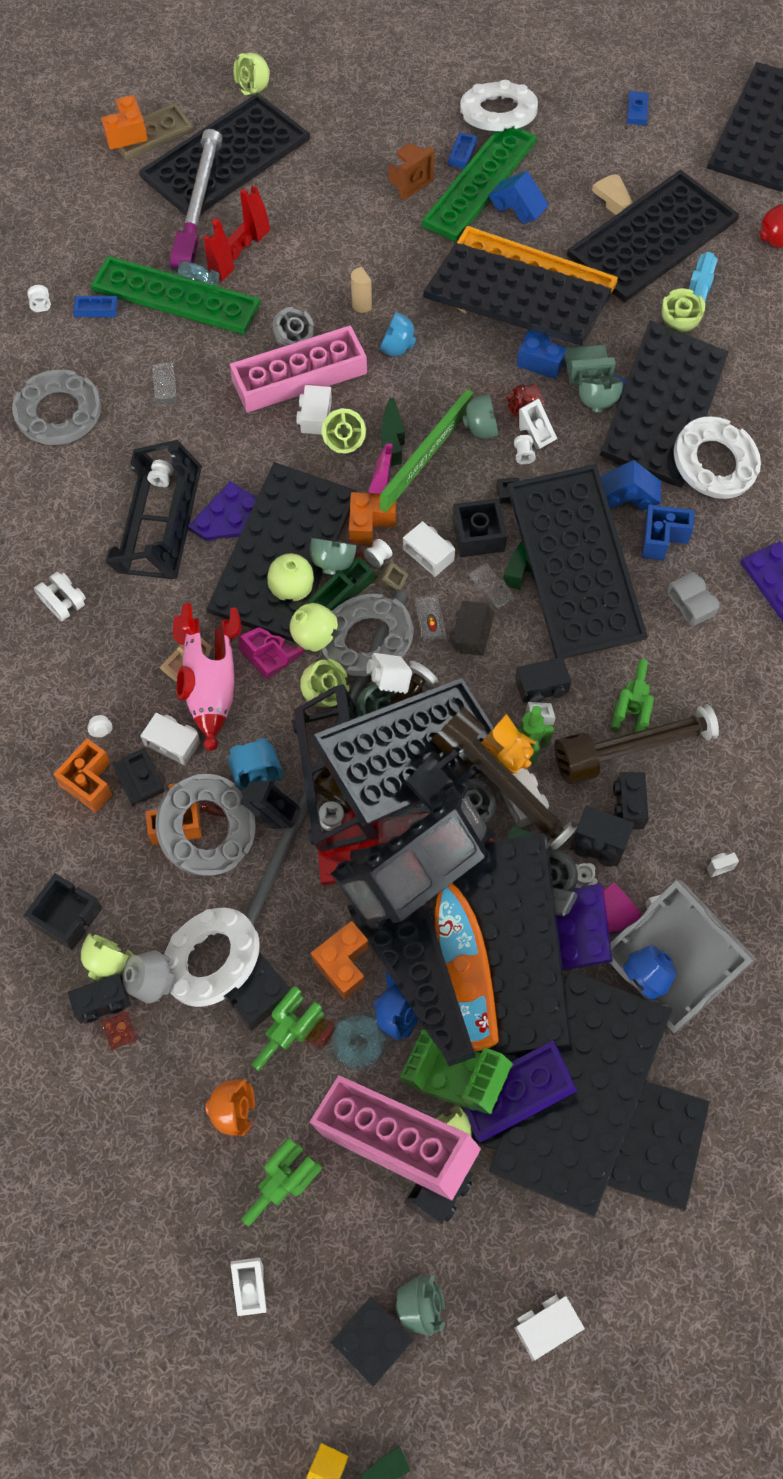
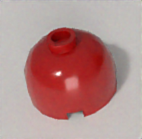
[759,204,783,248]

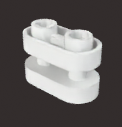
[34,572,86,622]

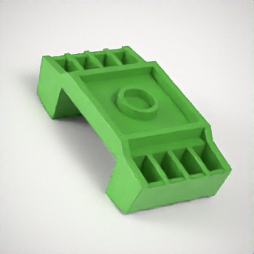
[399,1029,513,1114]

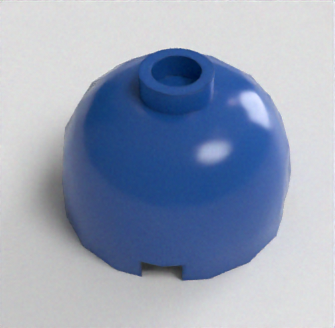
[374,985,419,1041]

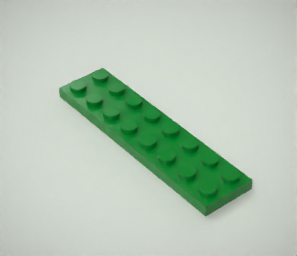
[422,126,537,242]
[90,256,261,335]

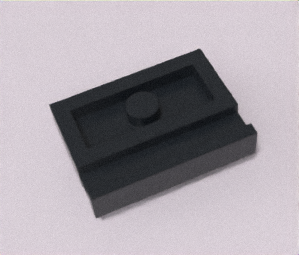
[112,748,165,807]

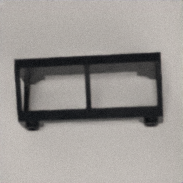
[106,440,202,579]
[292,684,379,852]

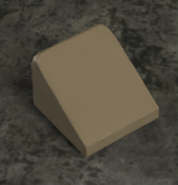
[375,561,409,591]

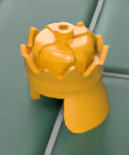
[481,713,536,774]

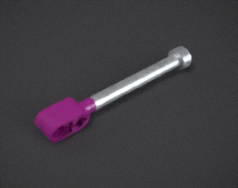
[170,129,222,271]

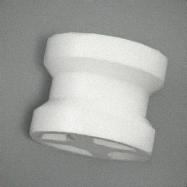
[27,285,51,312]
[147,460,174,488]
[364,539,392,568]
[319,801,344,831]

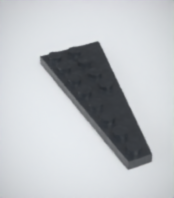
[347,883,476,1066]

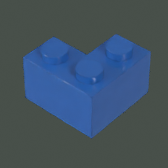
[488,171,549,224]
[517,330,566,379]
[600,460,661,511]
[641,505,694,561]

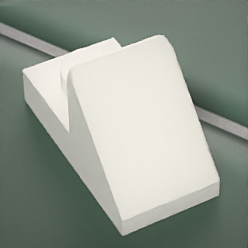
[519,399,557,449]
[231,1258,267,1316]

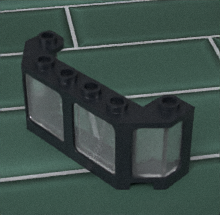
[330,781,494,929]

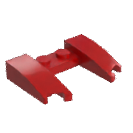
[203,185,270,282]

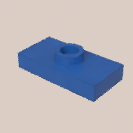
[627,91,649,125]
[448,132,478,169]
[73,296,118,317]

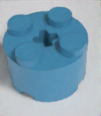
[227,738,284,793]

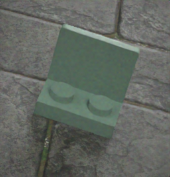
[565,345,616,384]

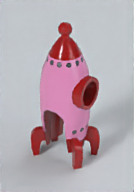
[173,603,241,751]

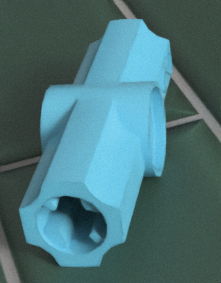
[689,252,718,302]

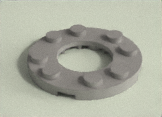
[12,370,101,445]
[322,594,414,676]
[156,774,255,876]

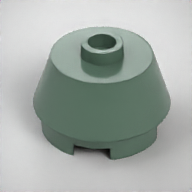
[396,1274,445,1336]

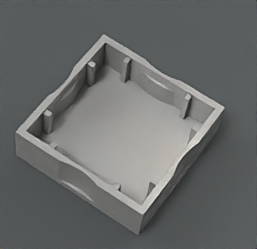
[609,880,757,1033]

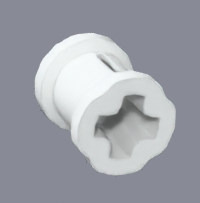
[514,435,536,464]

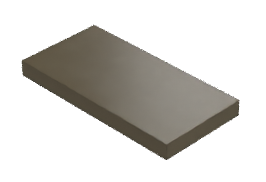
[116,103,194,161]

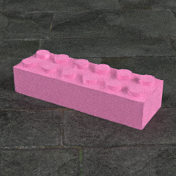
[230,325,367,413]
[309,1075,481,1200]

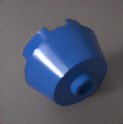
[623,945,677,1000]

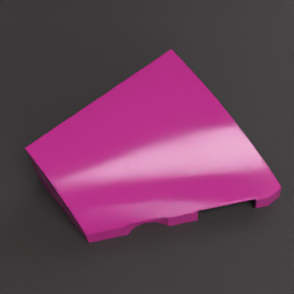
[369,443,393,494]
[238,627,304,679]
[604,882,643,933]

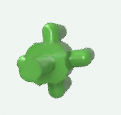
[610,659,654,733]
[517,706,554,763]
[251,986,325,1072]
[241,1137,323,1226]

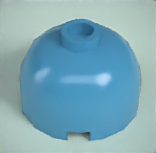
[378,312,417,357]

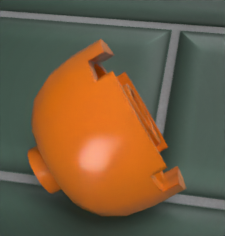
[206,1079,255,1136]

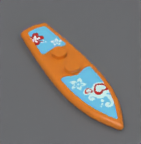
[434,883,499,1051]

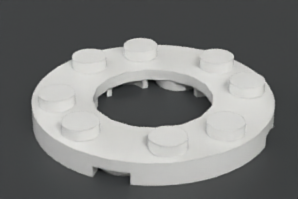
[460,80,538,131]
[674,417,761,499]
[164,908,260,1007]

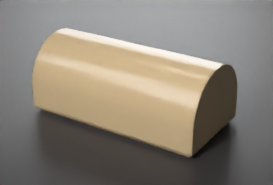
[351,267,372,313]

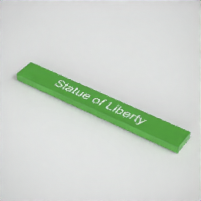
[379,389,474,512]

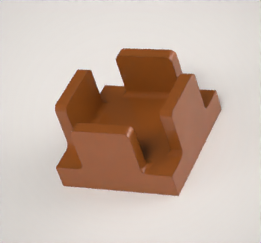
[388,143,435,200]

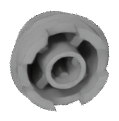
[273,307,314,347]
[122,950,174,1004]

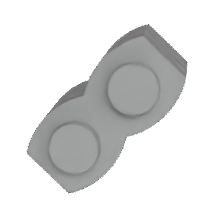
[667,572,719,627]

